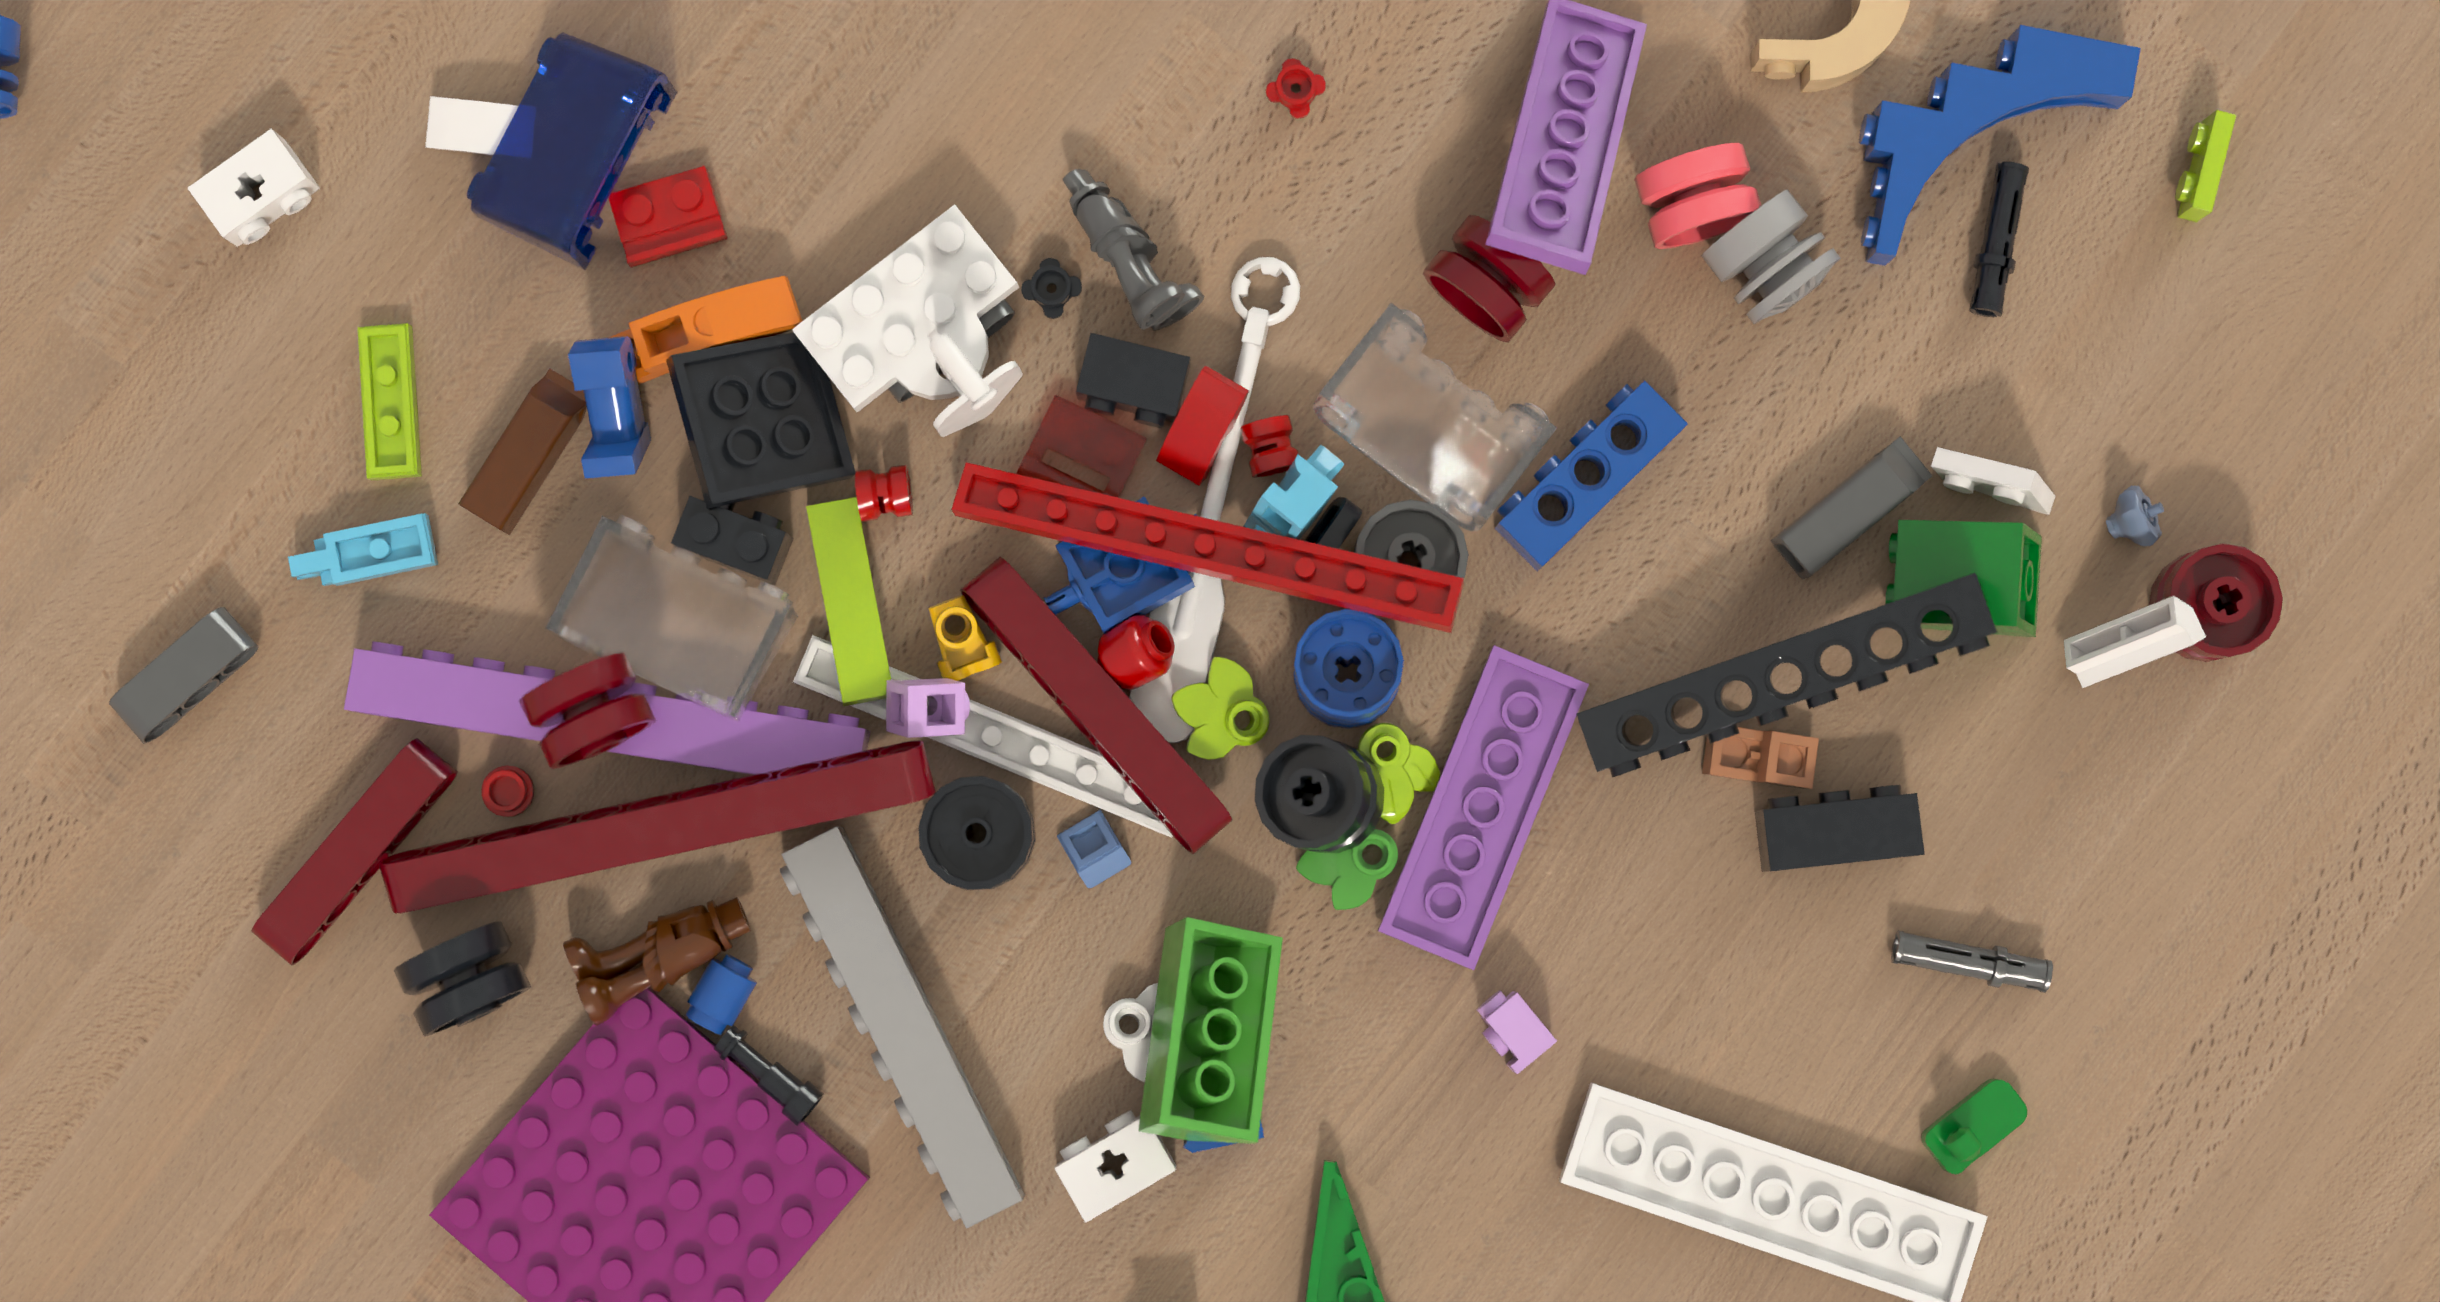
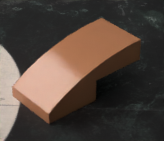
[1702,727,1819,789]

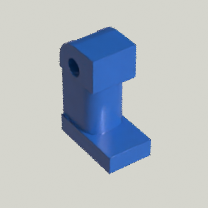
[568,336,651,478]

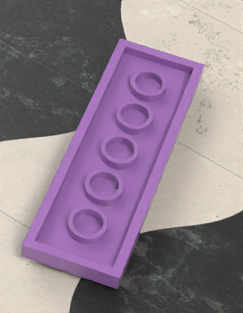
[1485,0,1647,275]
[1377,645,1589,970]

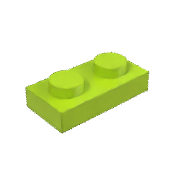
[2175,110,2236,222]

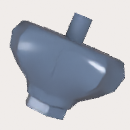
[2106,486,2164,547]

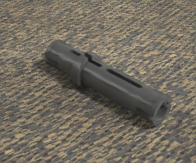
[1891,930,2053,993]

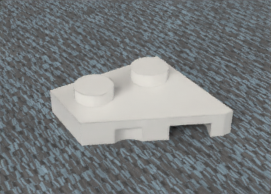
[1931,447,2055,515]

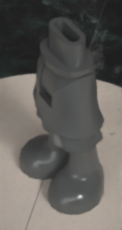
[1063,169,1205,331]

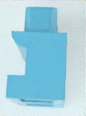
[1243,445,1344,540]

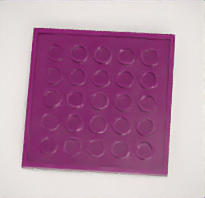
[429,987,870,1302]

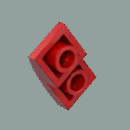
[1156,366,1249,486]

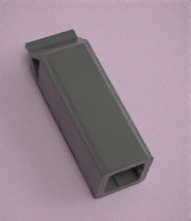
[1771,436,1933,579]

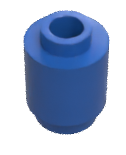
[686,954,757,1035]

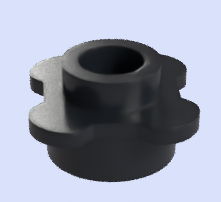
[1021,258,1082,319]

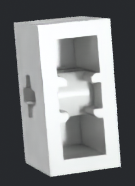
[188,129,320,247]
[1054,1110,1176,1223]

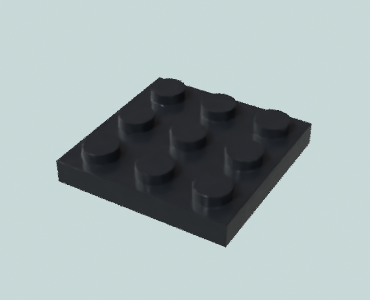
[666,332,855,509]

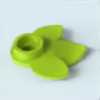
[1171,657,1270,760]
[1358,723,1440,824]

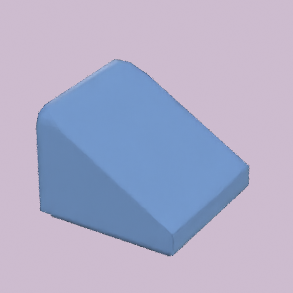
[1057,809,1131,888]

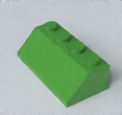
[1138,917,1283,1144]

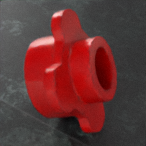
[1266,58,1326,119]

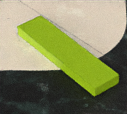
[806,497,891,706]

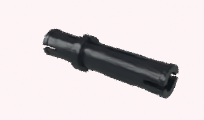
[1969,161,2029,317]

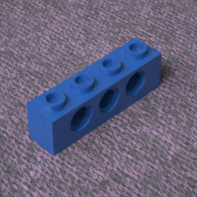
[1494,381,1688,571]

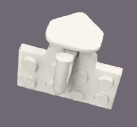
[792,204,1023,437]

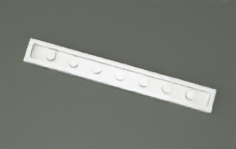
[793,635,1173,838]

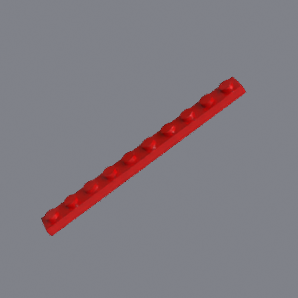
[951,462,1464,633]

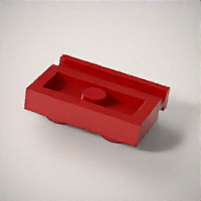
[607,166,728,267]

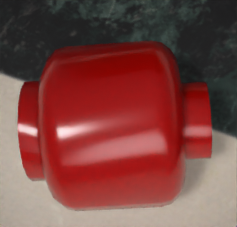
[1097,614,1175,690]

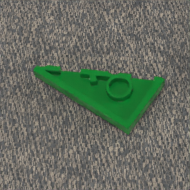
[1305,1160,1385,1302]

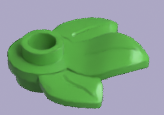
[1296,829,1398,910]

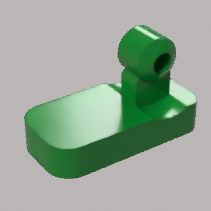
[1921,1079,2028,1174]

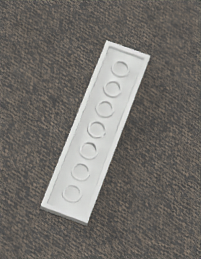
[1559,1083,1988,1302]

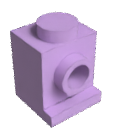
[886,678,970,738]
[1477,990,1557,1074]

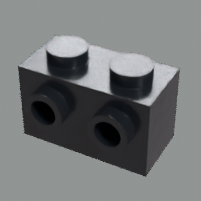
[671,496,793,586]

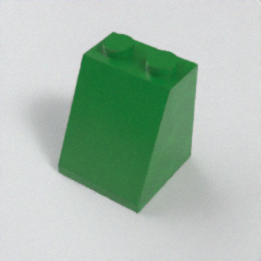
[1885,520,2042,637]

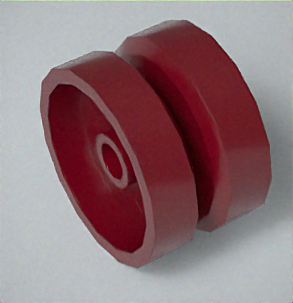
[1423,215,1556,343]
[2149,544,2283,662]
[519,652,656,769]

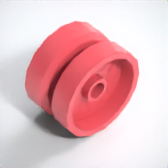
[1634,143,1761,249]

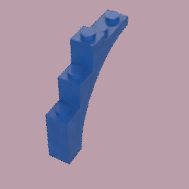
[1859,25,2141,266]

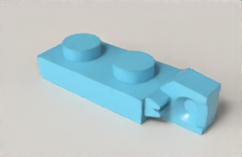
[288,513,438,586]

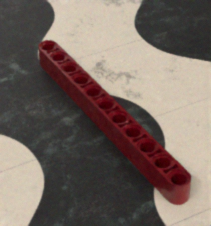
[378,740,936,913]

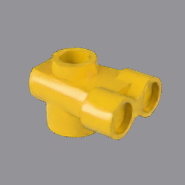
[928,595,1002,681]

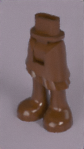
[563,897,751,1026]

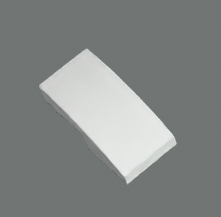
[426,96,538,160]

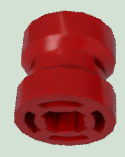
[1240,415,1299,478]
[855,465,913,521]

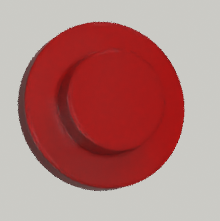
[481,765,534,817]

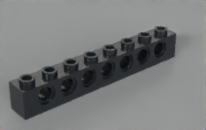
[1576,573,1997,778]

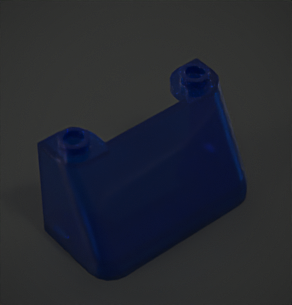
[467,32,677,270]

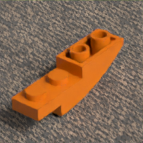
[608,276,802,385]

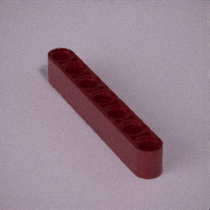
[960,557,1232,854]

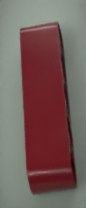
[251,738,458,966]

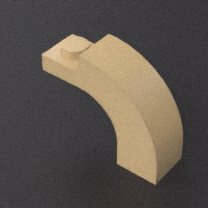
[1751,0,1910,92]

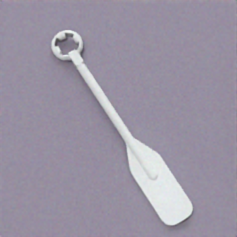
[1129,257,1300,743]

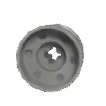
[1701,189,1841,324]

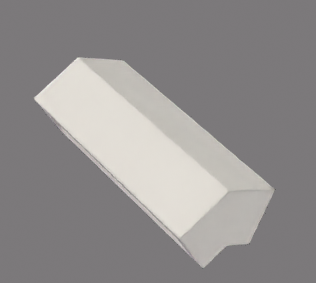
[2064,596,2206,688]

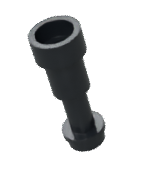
[714,1026,824,1126]

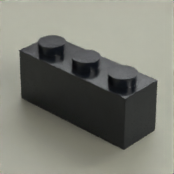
[1755,785,1925,872]

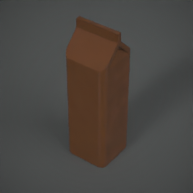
[458,368,587,535]

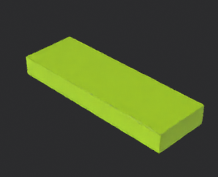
[357,323,422,480]

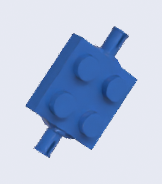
[1044,496,1197,634]

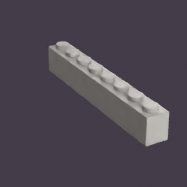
[780,826,1025,1229]

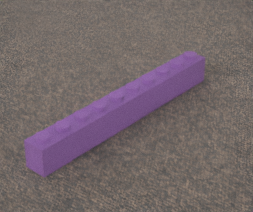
[344,641,870,775]

